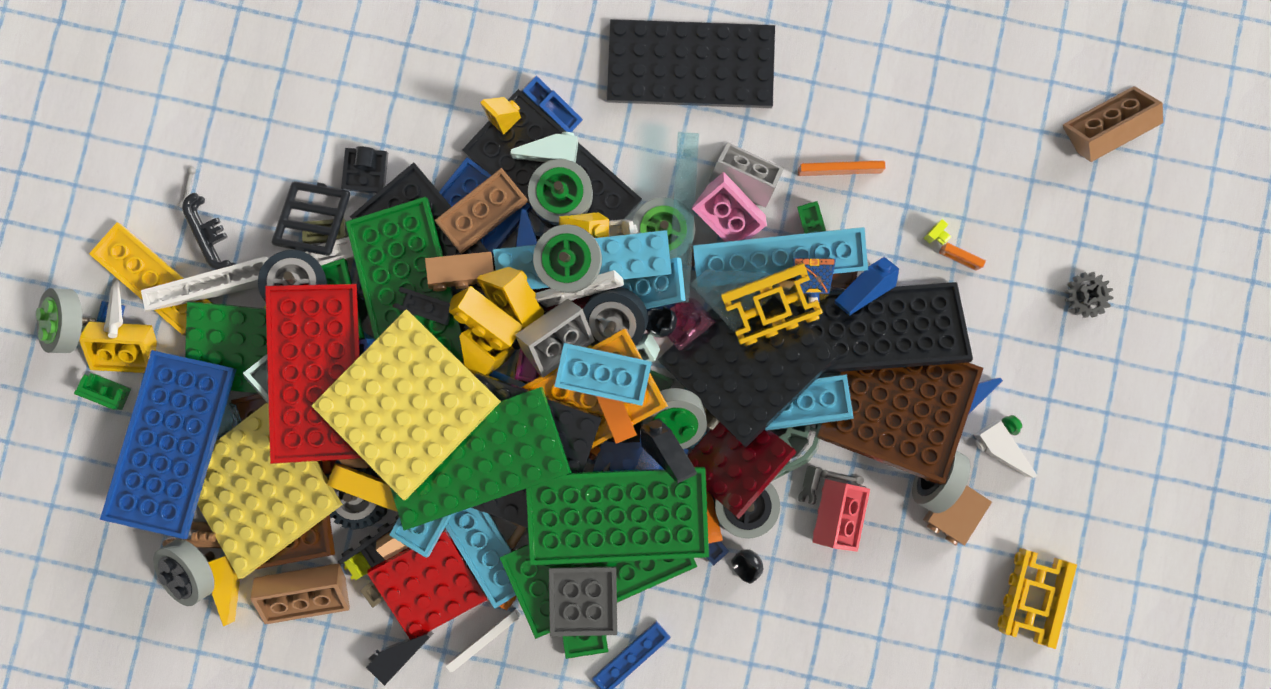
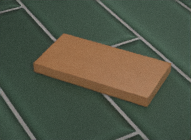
[434,168,529,254]

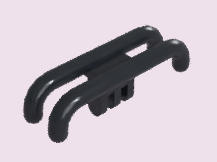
[182,193,236,270]

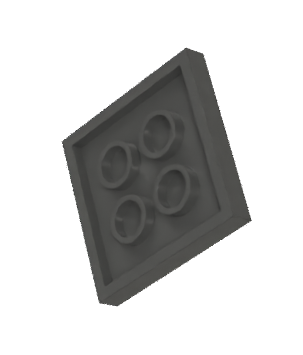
[549,566,618,636]

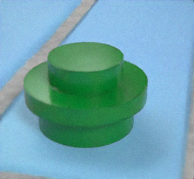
[1001,415,1023,435]

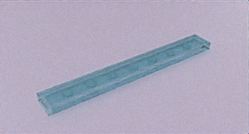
[670,132,699,303]

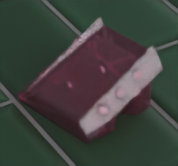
[667,298,717,350]

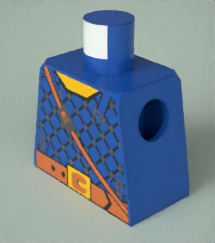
[792,258,836,303]

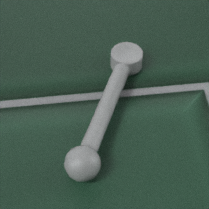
[179,167,196,208]
[821,470,864,485]

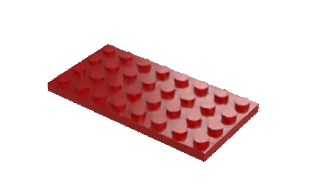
[265,284,363,464]

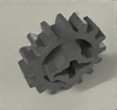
[1064,272,1114,318]

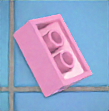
[692,172,767,242]

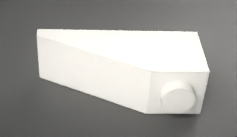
[974,421,1037,478]

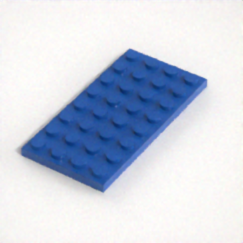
[100,350,236,539]

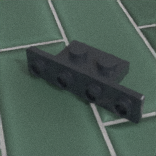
[338,514,399,568]

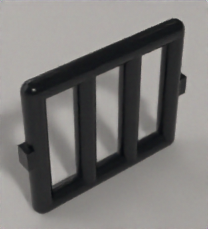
[271,181,350,256]

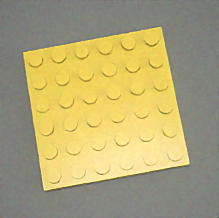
[312,309,501,500]
[197,403,343,579]

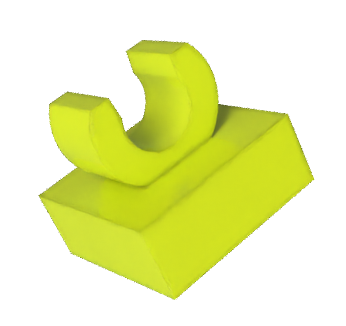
[924,219,951,245]
[344,552,371,581]

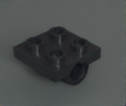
[341,146,389,193]

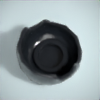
[646,306,677,338]
[731,549,764,584]

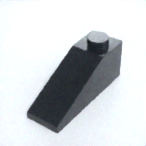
[640,418,697,483]
[366,631,434,686]

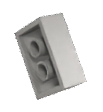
[709,142,784,208]
[515,299,595,378]

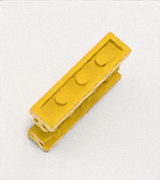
[721,263,823,346]
[998,548,1077,649]

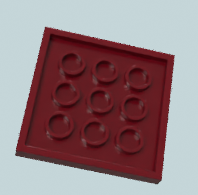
[687,422,796,519]

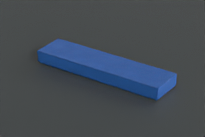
[592,620,671,689]

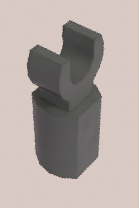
[798,466,822,505]

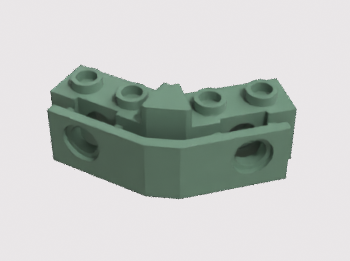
[771,423,822,482]

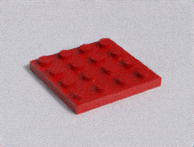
[367,528,487,639]

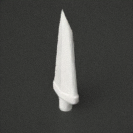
[104,279,123,338]

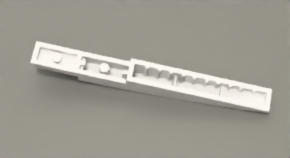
[141,237,354,311]

